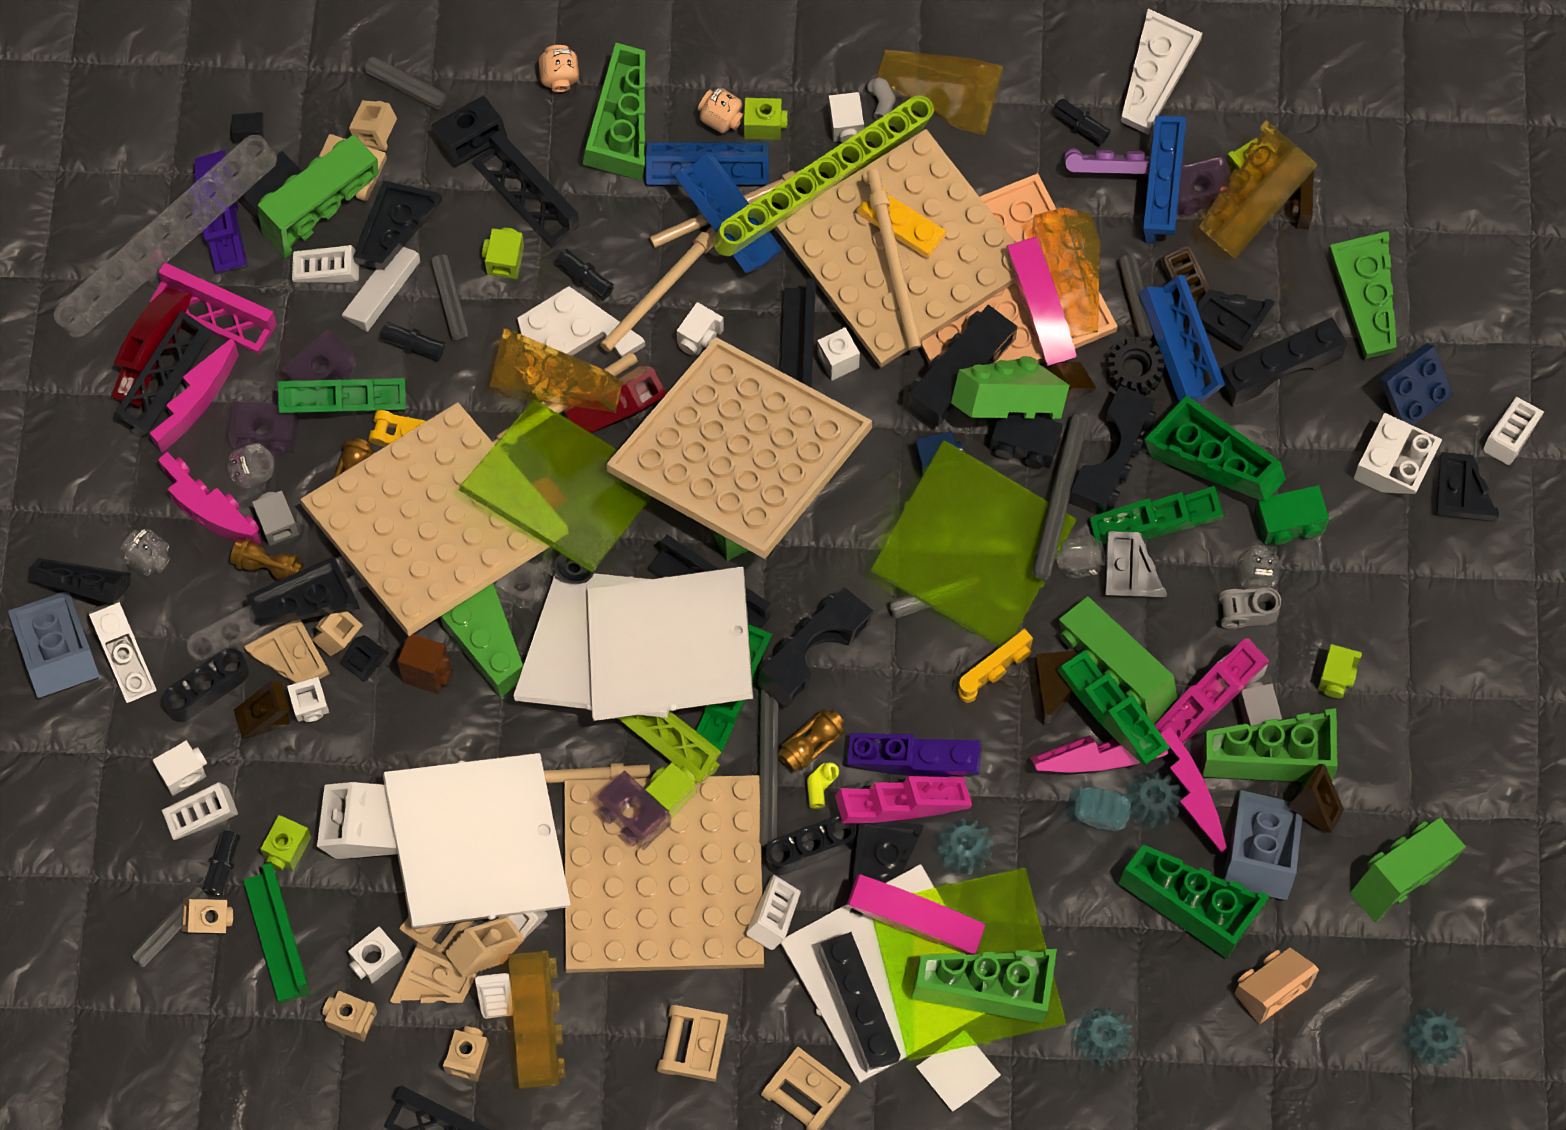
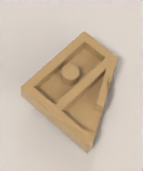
[244,619,330,684]
[390,943,477,1003]

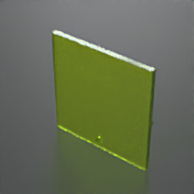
[459,399,653,572]
[870,440,1077,647]
[872,868,1066,1061]

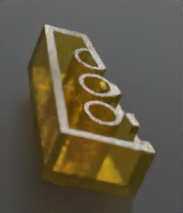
[1199,120,1318,258]
[489,327,623,412]
[508,951,566,1089]

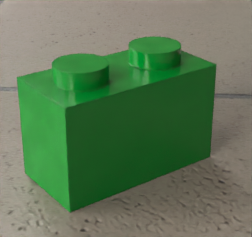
[1254,485,1329,545]

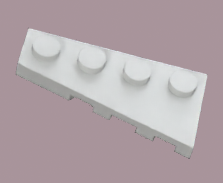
[1121,9,1202,134]

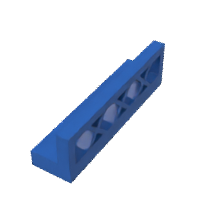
[1143,115,1187,244]
[646,142,769,185]
[674,152,783,273]
[1139,275,1225,403]

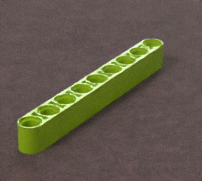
[713,96,934,256]

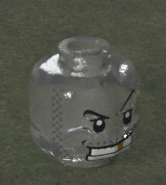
[227,443,274,488]
[121,529,170,576]
[1057,534,1105,578]
[1238,545,1279,590]

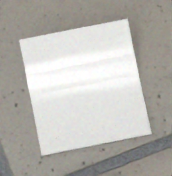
[916,1031,1000,1112]

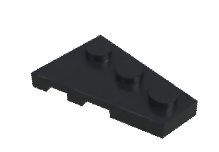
[353,180,443,270]
[246,556,360,626]
[28,558,131,604]
[850,821,924,914]

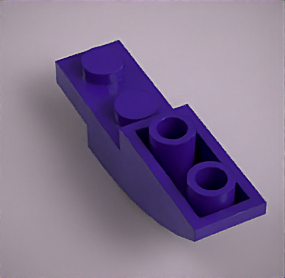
[195,150,248,274]
[847,733,982,777]

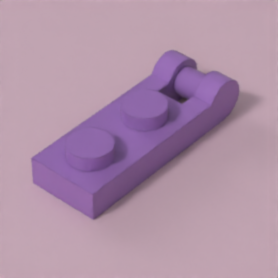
[1064,148,1151,174]

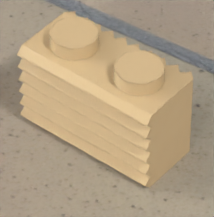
[446,917,524,977]

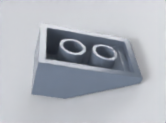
[8,591,99,698]
[1224,790,1302,900]

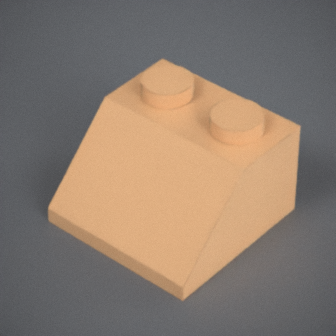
[1235,948,1319,1025]

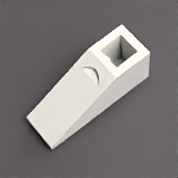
[88,599,157,703]

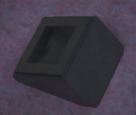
[231,112,265,144]
[340,635,389,681]

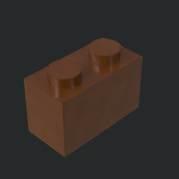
[398,634,453,695]

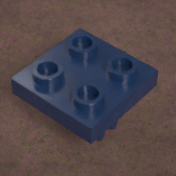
[1379,343,1453,426]

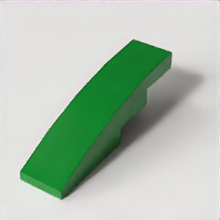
[278,378,406,413]
[1089,486,1225,548]
[696,625,772,756]
[1057,650,1170,765]

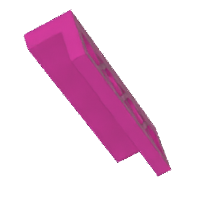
[150,262,277,355]

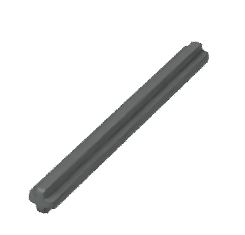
[1032,414,1088,580]
[759,687,778,848]

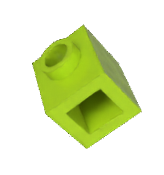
[744,98,788,140]
[482,228,524,279]
[645,762,697,820]
[261,815,311,872]

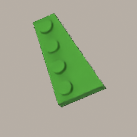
[1328,231,1397,359]

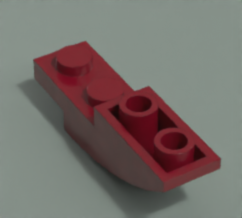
[111,288,192,406]

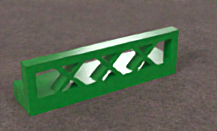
[243,862,311,1004]

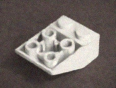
[317,782,397,859]

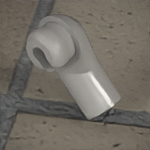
[867,77,895,120]

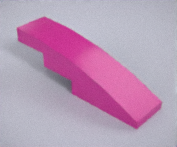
[1006,237,1077,366]
[150,339,239,453]
[1154,638,1270,754]
[1160,726,1227,855]
[1030,735,1169,773]
[835,776,972,823]
[847,875,986,955]

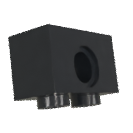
[431,95,507,166]

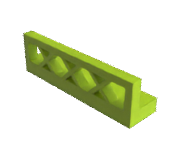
[617,711,721,784]

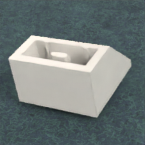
[1354,413,1442,494]

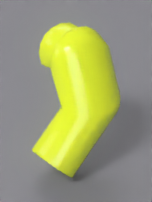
[807,762,839,809]

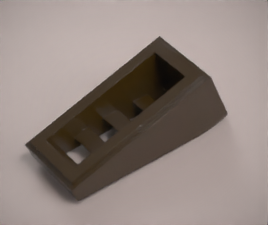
[1160,246,1211,306]

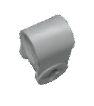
[1218,587,1281,629]

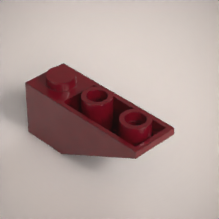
[564,364,667,438]

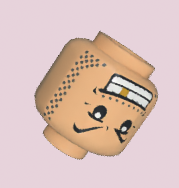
[538,45,579,92]
[697,88,744,134]

